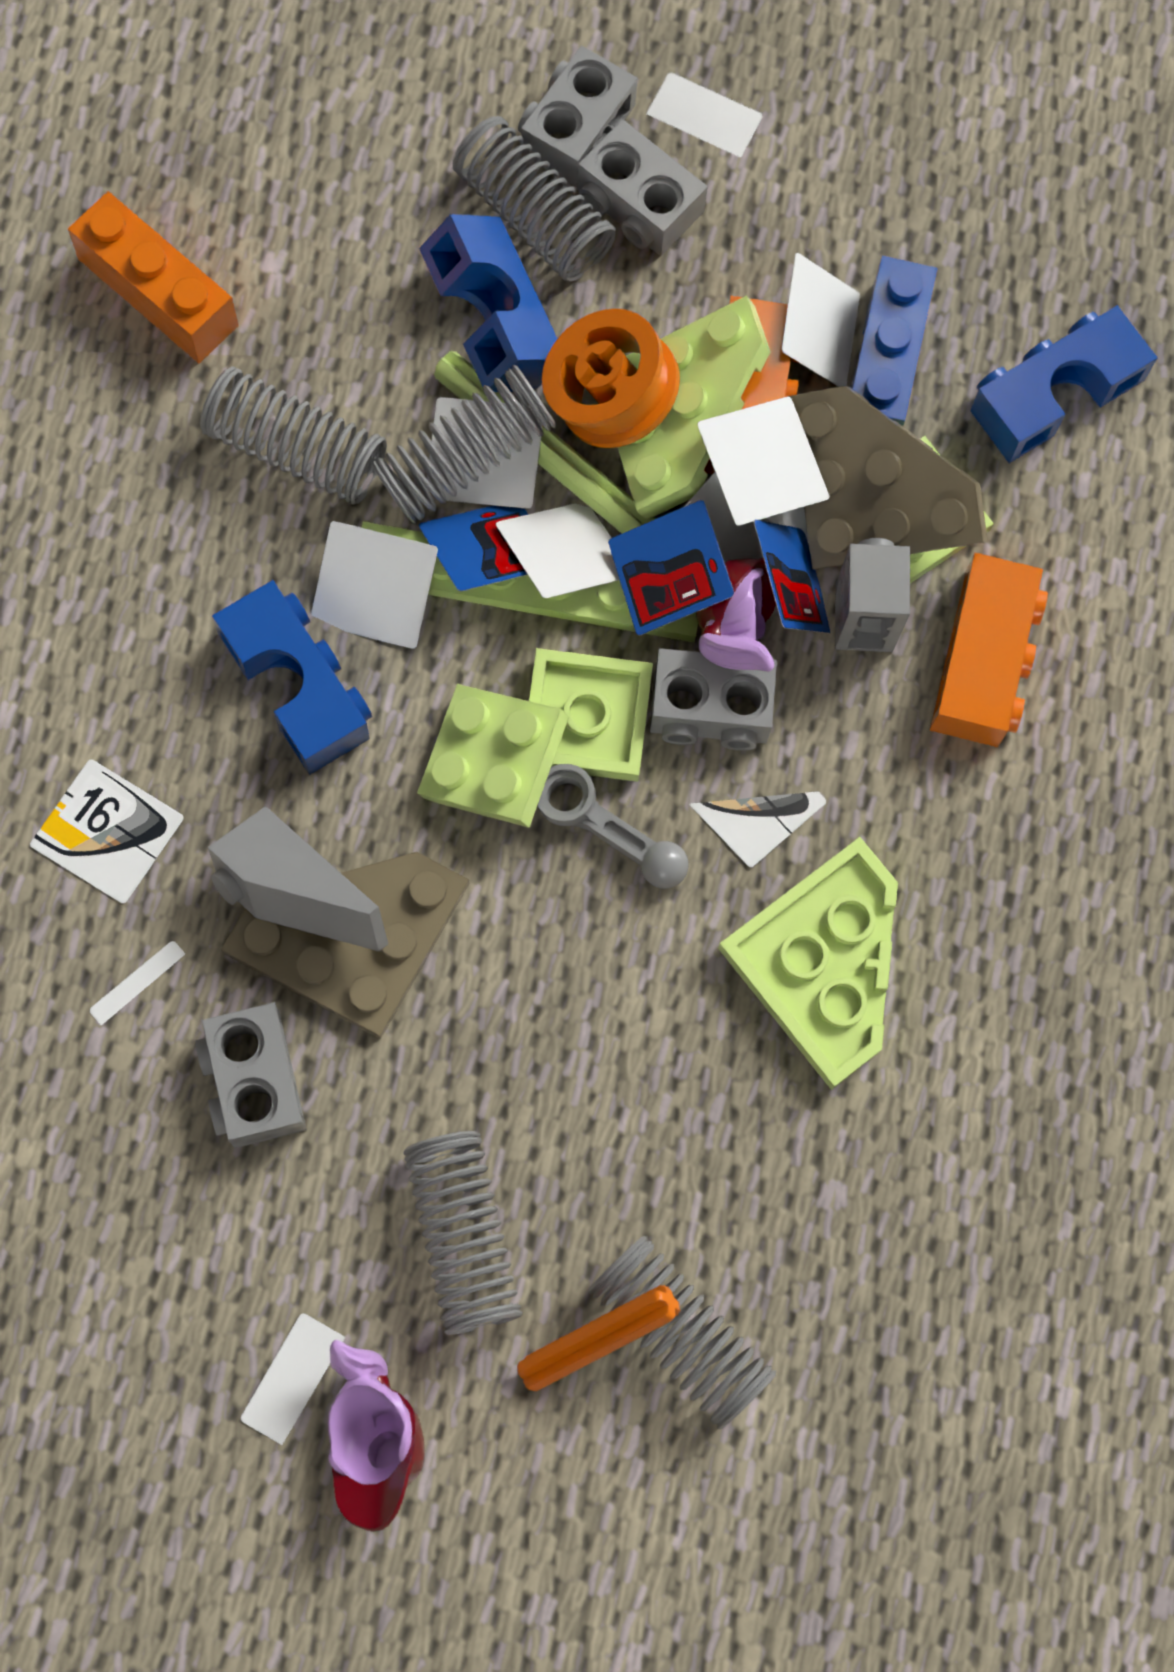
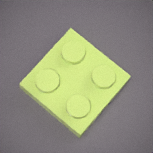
[529,648,653,782]
[417,684,569,828]

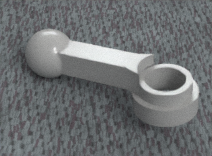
[538,764,689,889]

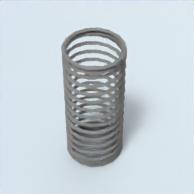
[452,116,616,282]
[373,365,556,524]
[200,366,387,505]
[403,1131,523,1335]
[589,1236,776,1429]

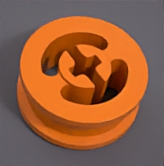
[542,309,680,448]

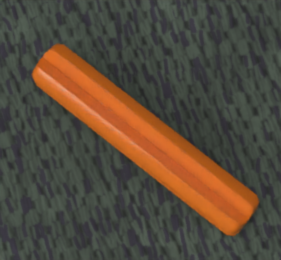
[517,1285,680,1392]

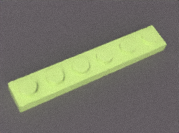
[362,521,698,642]

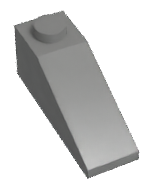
[208,806,388,951]

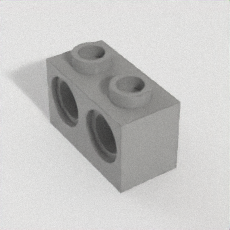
[518,45,638,187]
[577,119,708,256]
[835,538,910,652]
[650,648,777,750]
[195,1002,307,1148]

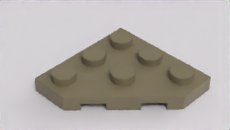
[788,386,988,569]
[221,852,469,1039]

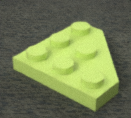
[618,296,771,520]
[718,837,898,1090]

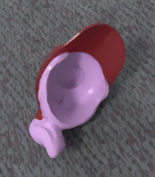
[696,557,776,672]
[328,1340,425,1532]

